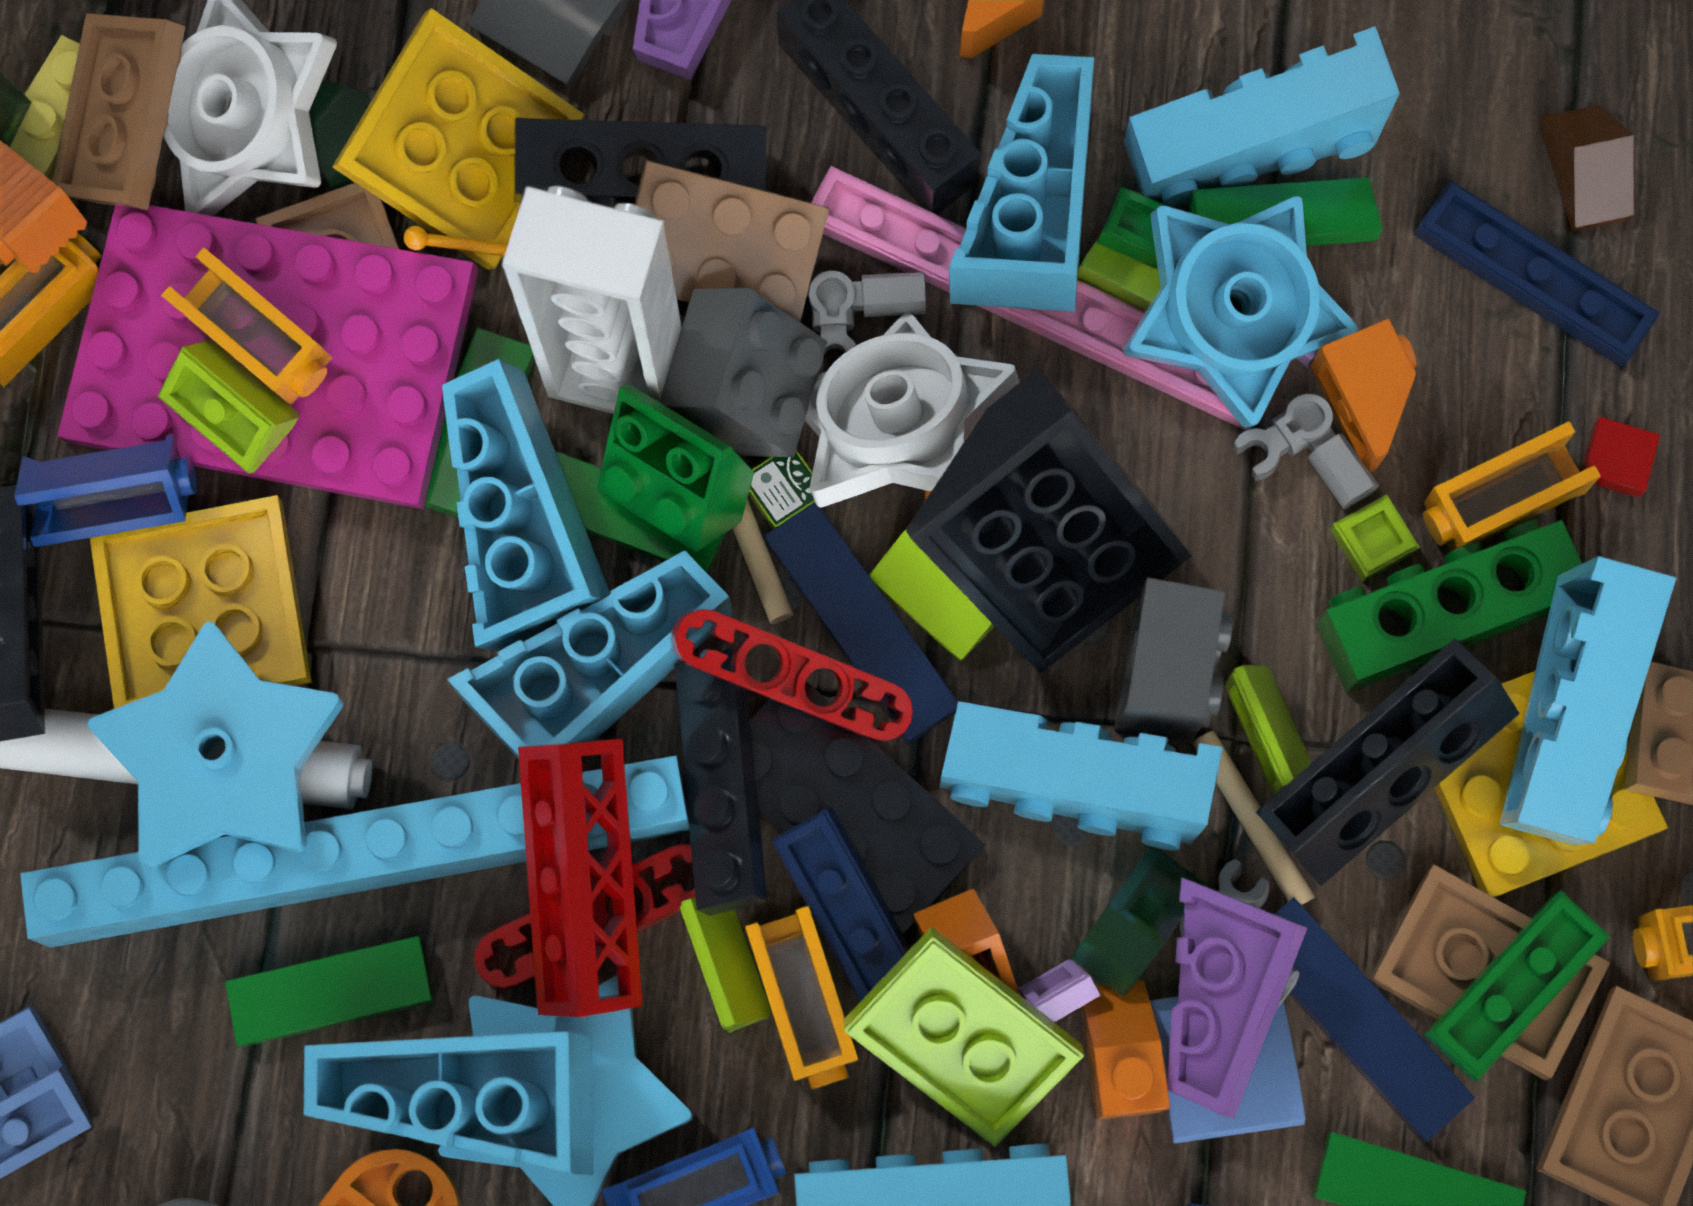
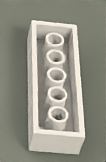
[502,186,682,414]

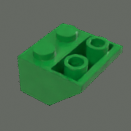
[597,383,754,553]

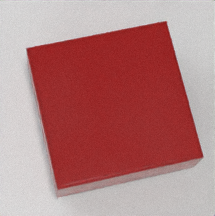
[1581,416,1660,498]

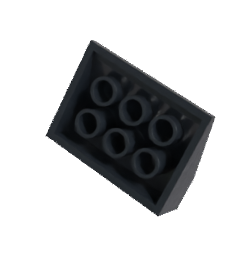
[905,367,1192,673]

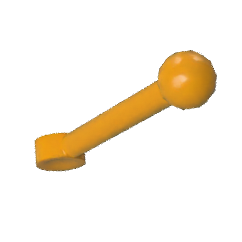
[403,226,509,256]

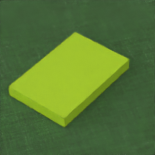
[843,927,1085,1147]

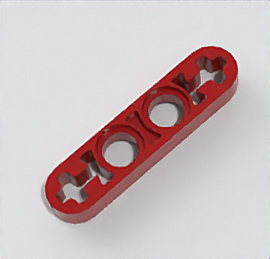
[671,609,913,741]
[474,844,696,991]

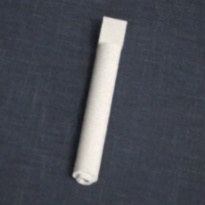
[0,708,372,810]

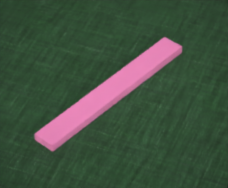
[811,166,1250,430]

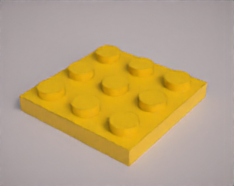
[332,8,585,270]
[90,495,312,709]
[1434,671,1668,898]

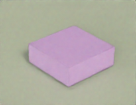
[1018,959,1100,1022]

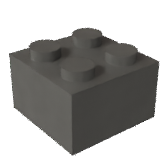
[659,288,827,457]
[1114,578,1233,744]

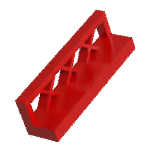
[518,739,643,1018]

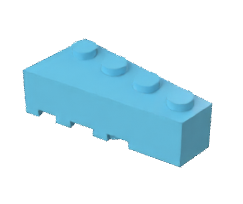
[1123,26,1400,207]
[949,54,1094,312]
[442,359,611,651]
[447,551,733,760]
[1499,556,1676,846]
[939,701,1223,851]
[304,1031,594,1175]
[794,1144,1071,1206]

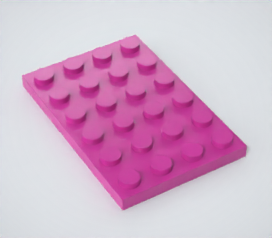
[57,205,479,510]

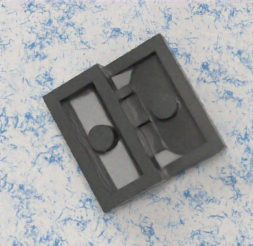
[467,0,630,87]

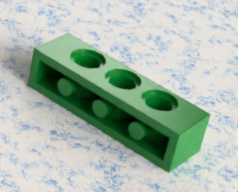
[1316,519,1582,693]

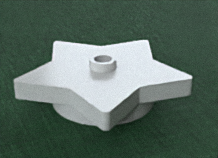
[163,0,337,216]
[805,313,1020,508]

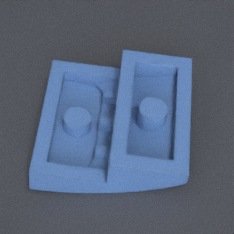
[1150,997,1305,1144]
[0,1004,93,1179]

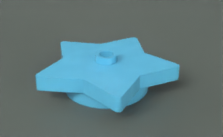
[1123,196,1358,428]
[87,621,344,868]
[438,976,693,1206]

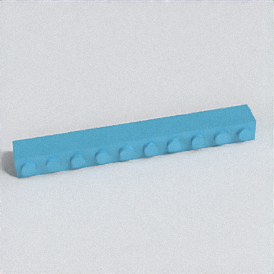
[20,756,690,948]

